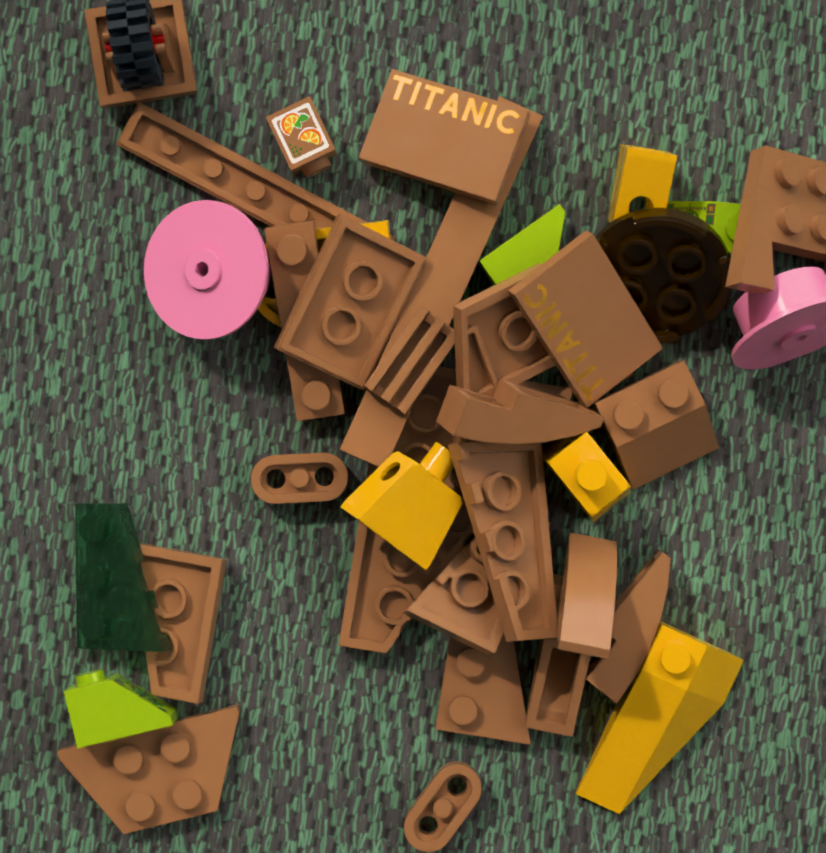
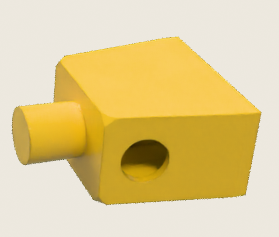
[608,144,677,223]
[542,432,631,522]
[341,442,463,570]

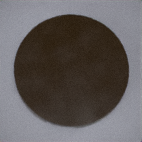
[596,208,731,343]

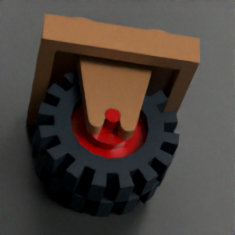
[84,0,198,109]

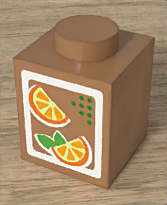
[266,96,337,178]

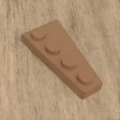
[448,442,558,642]

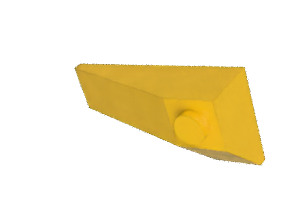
[575,621,744,814]

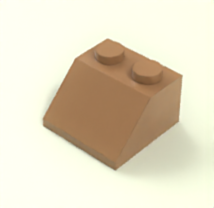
[591,360,719,490]

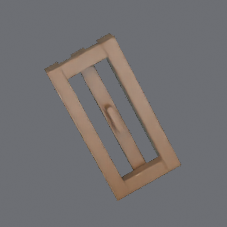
[364,305,455,416]

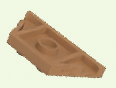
[57,704,241,834]

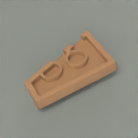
[130,542,227,704]

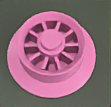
[144,200,271,339]
[731,267,826,369]

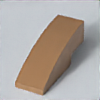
[436,379,604,444]
[558,532,617,659]
[586,549,671,704]
[525,573,591,737]

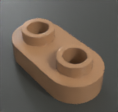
[251,452,349,504]
[404,761,482,852]

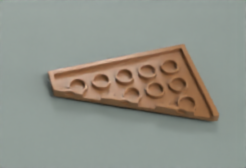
[338,367,573,653]

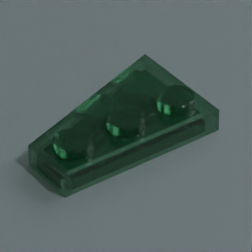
[75,502,171,652]

